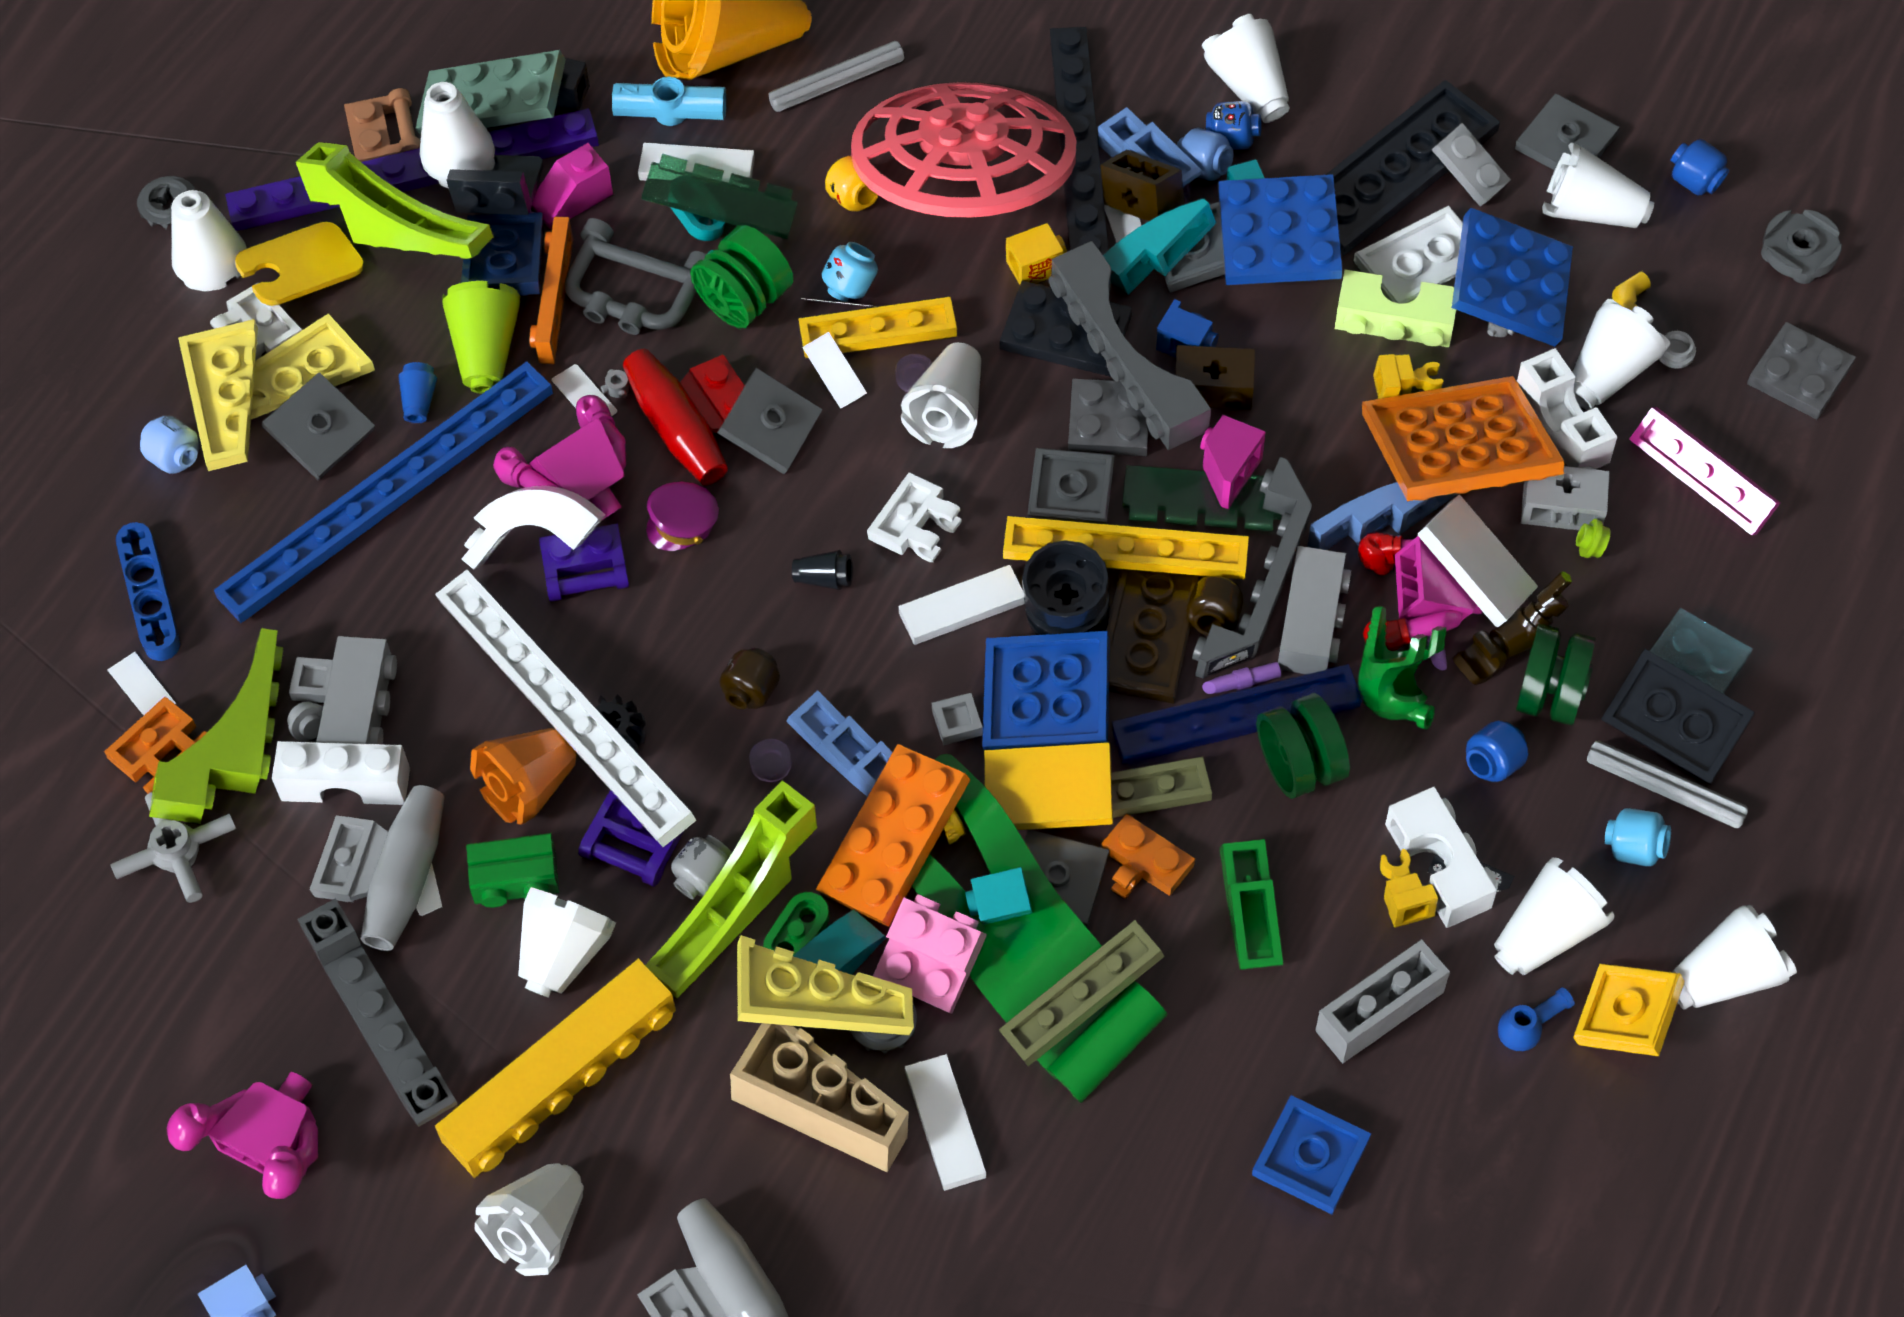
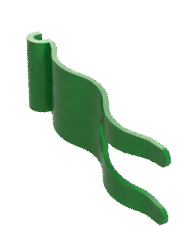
[912,754,1167,1103]

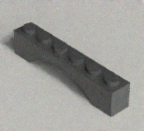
[1049,241,1211,450]

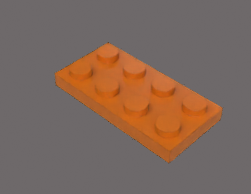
[816,744,971,927]

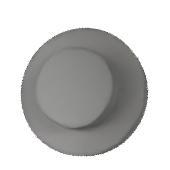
[1659,331,1696,368]
[287,701,323,741]

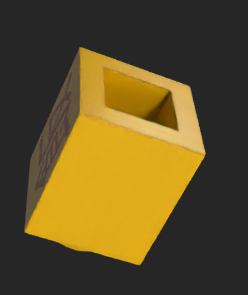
[1006,223,1067,285]

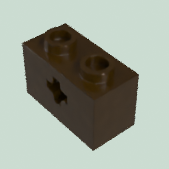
[1100,149,1185,222]
[1175,345,1255,411]

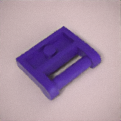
[539,524,629,602]
[578,790,685,887]

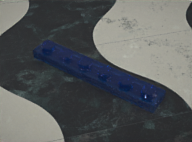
[1111,664,1362,765]

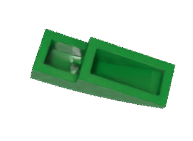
[1220,839,1283,970]

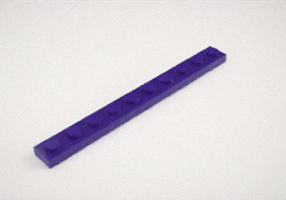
[225,108,599,231]

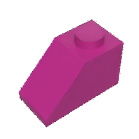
[531,143,613,230]
[1200,415,1266,509]

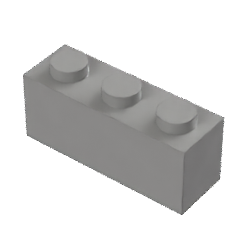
[1278,546,1351,678]
[316,636,397,744]
[1315,939,1450,1064]

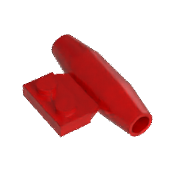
[623,348,745,486]

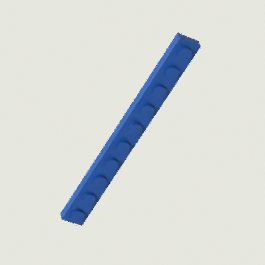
[214,362,553,623]

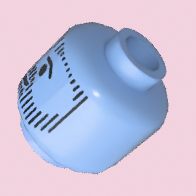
[140,416,200,474]

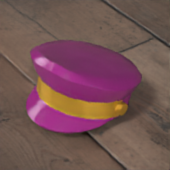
[646,481,719,551]

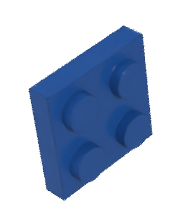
[1252,1095,1371,1215]

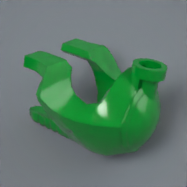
[1358,606,1447,730]

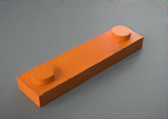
[530,217,574,364]

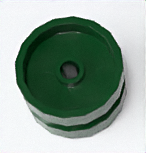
[1515,623,1596,726]
[1256,693,1350,799]

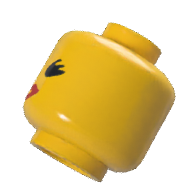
[825,156,878,212]

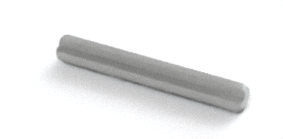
[769,41,904,112]
[1587,741,1748,828]

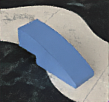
[1097,107,1202,187]

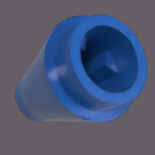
[398,362,437,423]

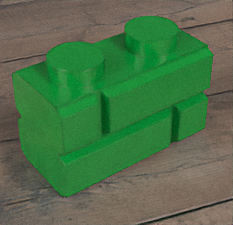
[466,833,559,908]

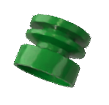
[690,225,794,329]

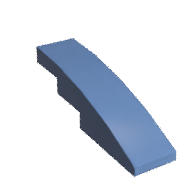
[1307,482,1457,550]
[786,690,893,797]

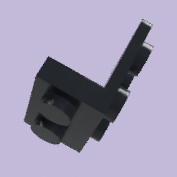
[446,155,544,215]

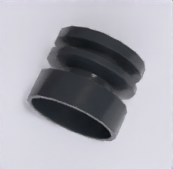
[1022,540,1110,635]

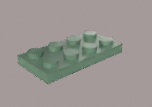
[415,50,566,135]

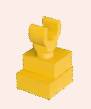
[1373,354,1444,399]
[1380,849,1438,928]

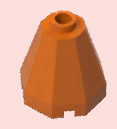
[470,728,576,825]

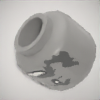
[671,835,732,899]

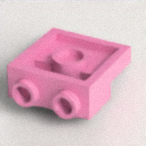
[873,894,987,1014]

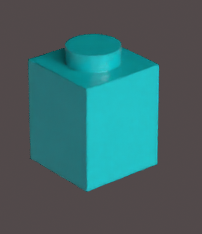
[965,867,1033,925]

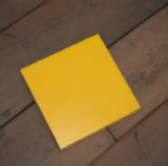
[1573,964,1685,1056]

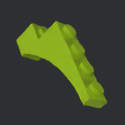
[296,142,494,259]
[149,628,283,824]
[645,780,817,998]

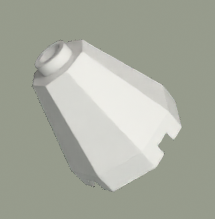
[518,887,616,998]
[475,1163,584,1276]

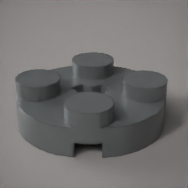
[1761,209,1842,284]

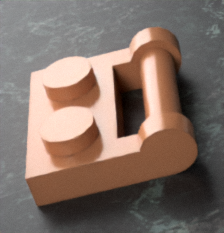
[344,88,421,162]

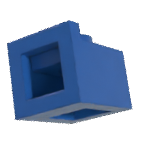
[1156,299,1219,358]

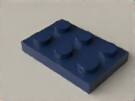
[461,212,544,296]

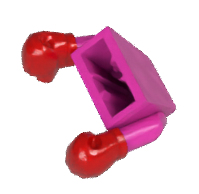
[1358,532,1483,651]

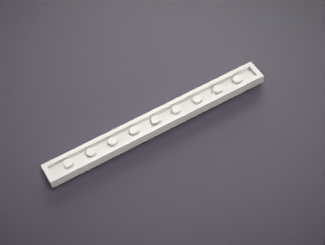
[435,570,696,847]

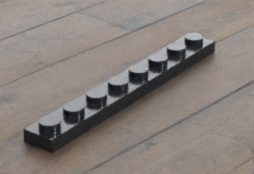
[1050,27,1108,255]

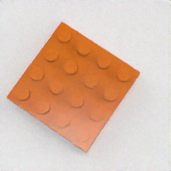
[1362,376,1564,501]

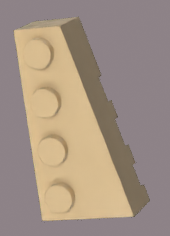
[730,1023,909,1172]

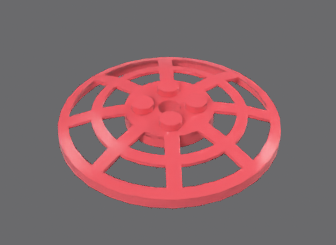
[851,82,1077,218]

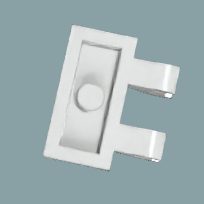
[210,283,302,361]
[867,473,962,562]

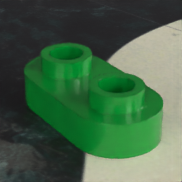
[763,892,829,956]

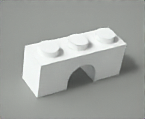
[1517,348,1617,469]
[272,741,410,805]
[1385,787,1498,928]

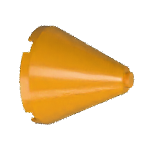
[652,0,812,81]

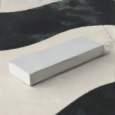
[638,143,755,188]
[898,565,1025,645]
[905,1054,986,1191]

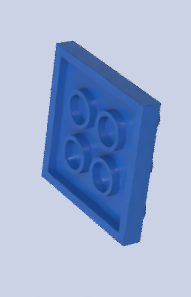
[1218,174,1342,285]
[1451,208,1573,347]
[982,631,1110,750]

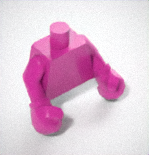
[493,395,626,520]
[167,1072,318,1199]

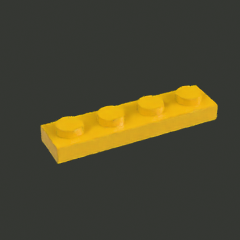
[799,297,957,358]

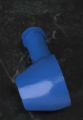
[1497,987,1575,1051]

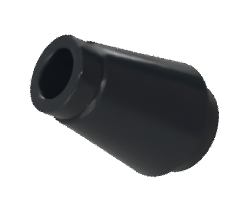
[792,550,853,590]

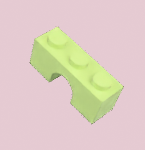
[1335,269,1456,347]

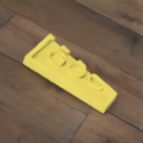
[251,314,375,420]
[178,319,258,471]
[737,935,914,1035]

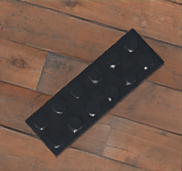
[1326,80,1500,256]

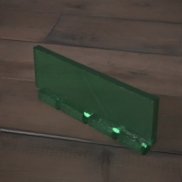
[641,153,798,240]
[1122,465,1282,531]

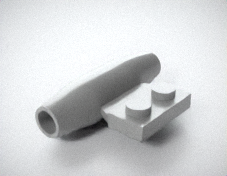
[309,785,445,951]
[637,1198,789,1317]

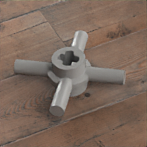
[110,792,236,903]

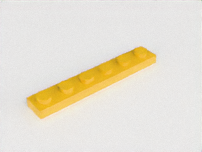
[1003,516,1249,579]

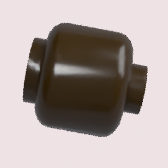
[1186,576,1243,636]
[719,648,780,710]

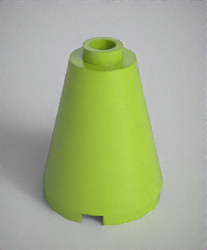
[442,281,520,394]

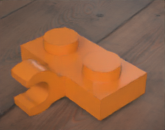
[1101,813,1195,899]

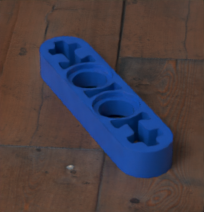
[116,522,180,661]

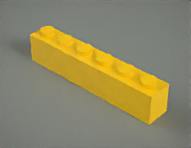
[435,958,676,1178]

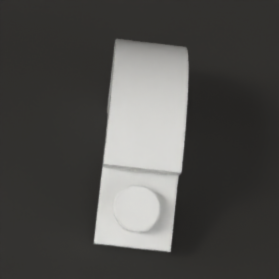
[462,486,606,569]

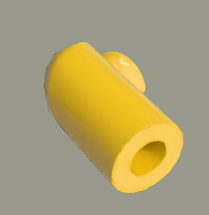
[1612,272,1651,310]

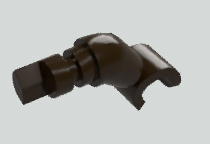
[1452,571,1572,685]

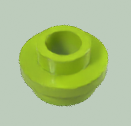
[1576,519,1611,558]

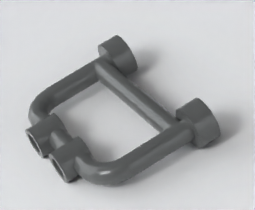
[564,218,706,335]

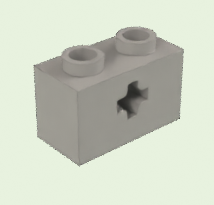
[1521,466,1609,530]

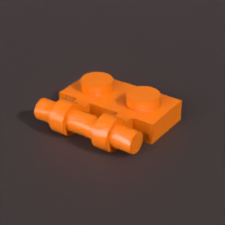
[104,696,207,794]

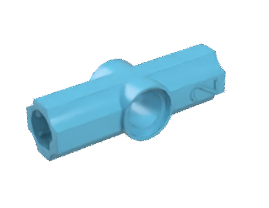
[612,76,726,126]

